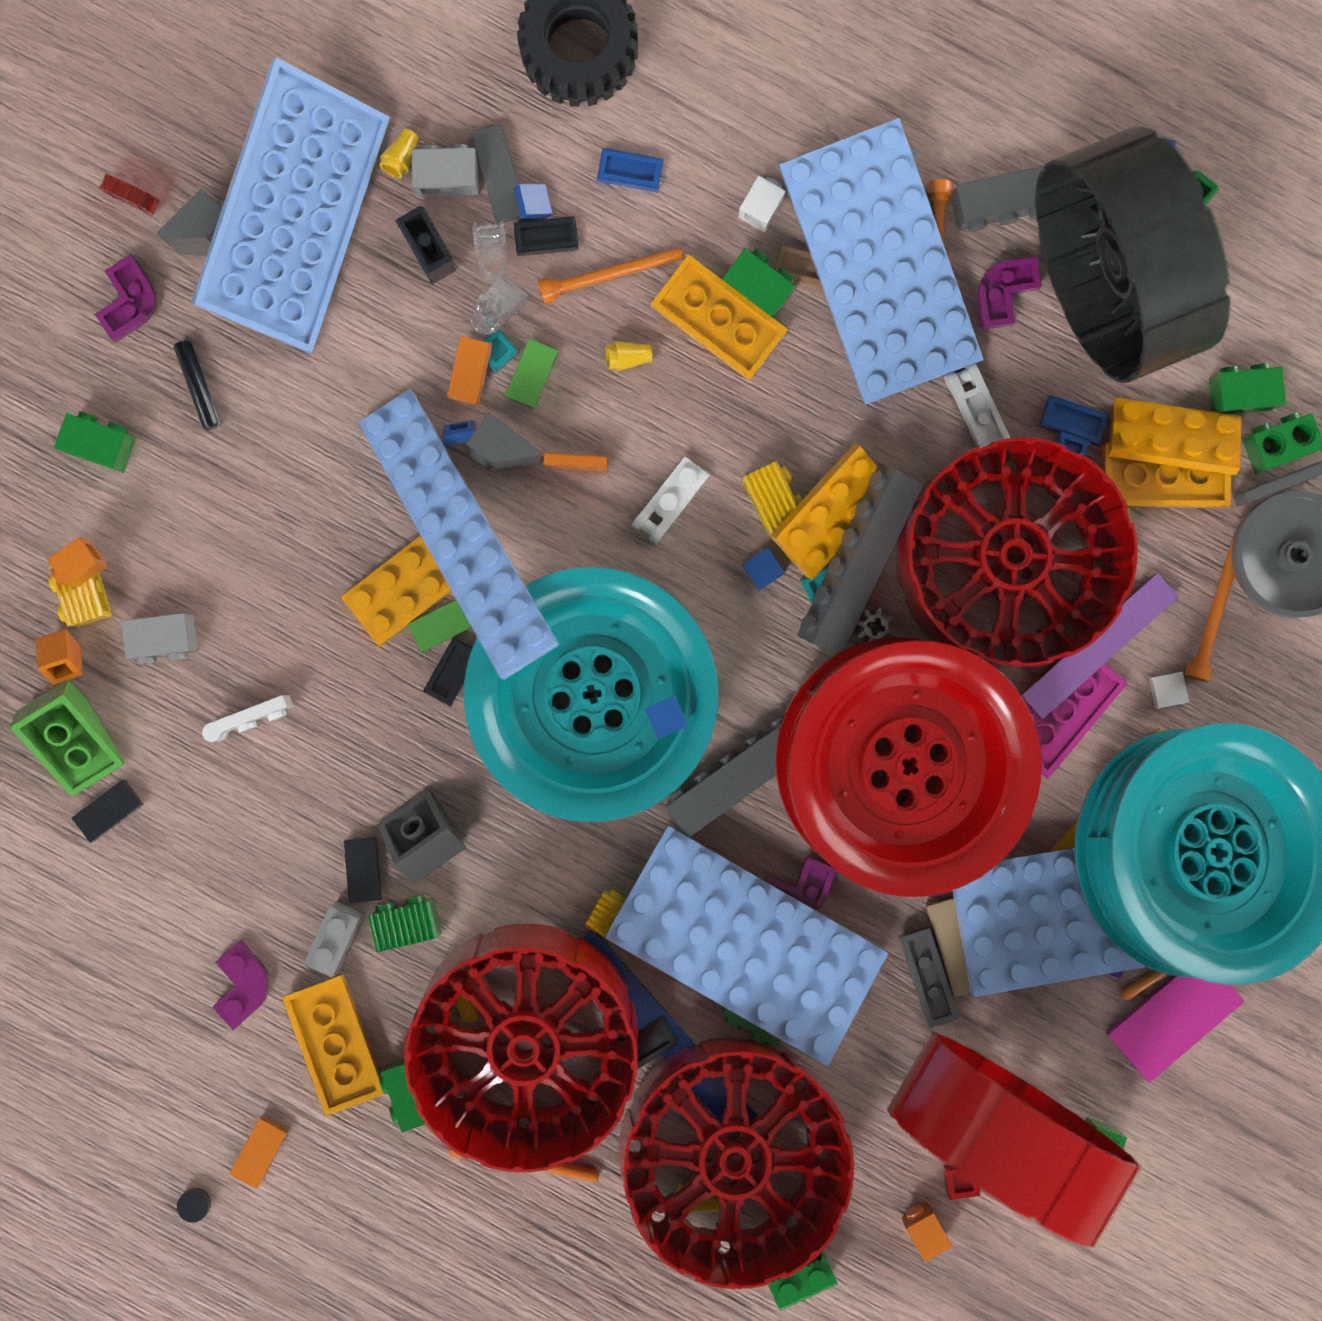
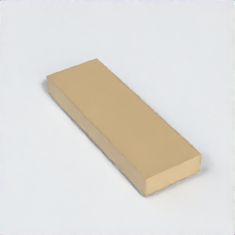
[925,897,971,997]

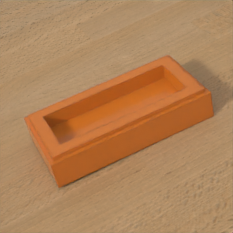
[447,336,493,405]
[544,452,608,473]
[229,1116,289,1189]

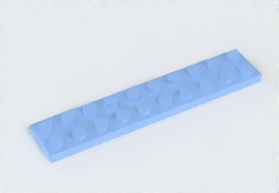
[358,389,559,680]

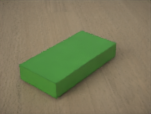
[505,339,559,410]
[407,600,472,653]

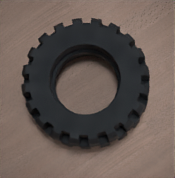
[517,0,638,107]

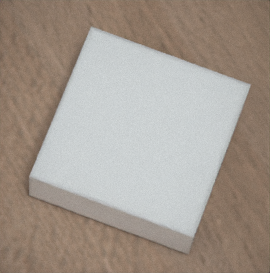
[1149,672,1189,709]

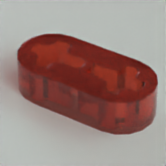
[99,174,160,215]

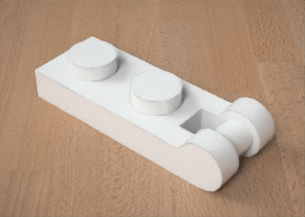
[944,363,1010,448]
[631,457,710,544]
[202,695,294,742]

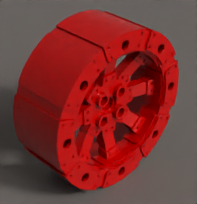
[896,438,1138,668]
[405,924,638,1173]
[887,1032,1142,1248]
[619,1037,854,1289]

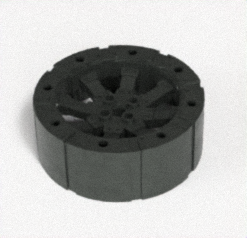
[1035,126,1230,383]

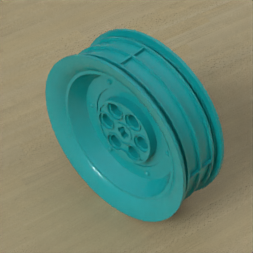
[464,567,718,822]
[1075,723,1322,985]

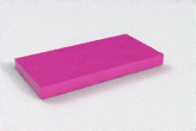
[1027,664,1128,779]
[1105,975,1245,1083]

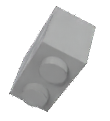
[412,144,479,197]
[121,613,198,665]
[303,901,365,977]

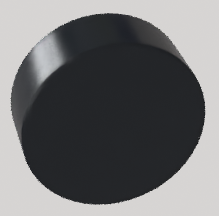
[177,1188,211,1223]

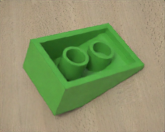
[10,680,125,797]

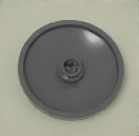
[1232,491,1322,618]

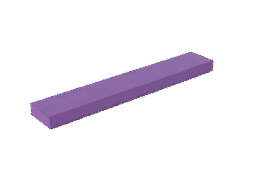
[1021,573,1179,720]

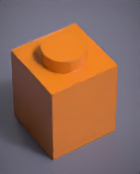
[47,537,108,588]
[36,629,83,685]
[901,1203,953,1262]

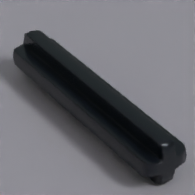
[174,340,220,430]

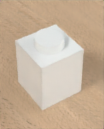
[738,176,786,233]

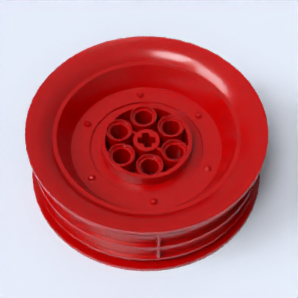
[776,637,1042,897]

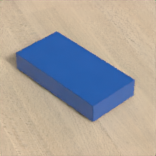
[597,148,664,193]
[1038,395,1110,446]

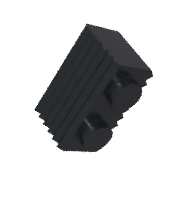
[396,206,457,284]

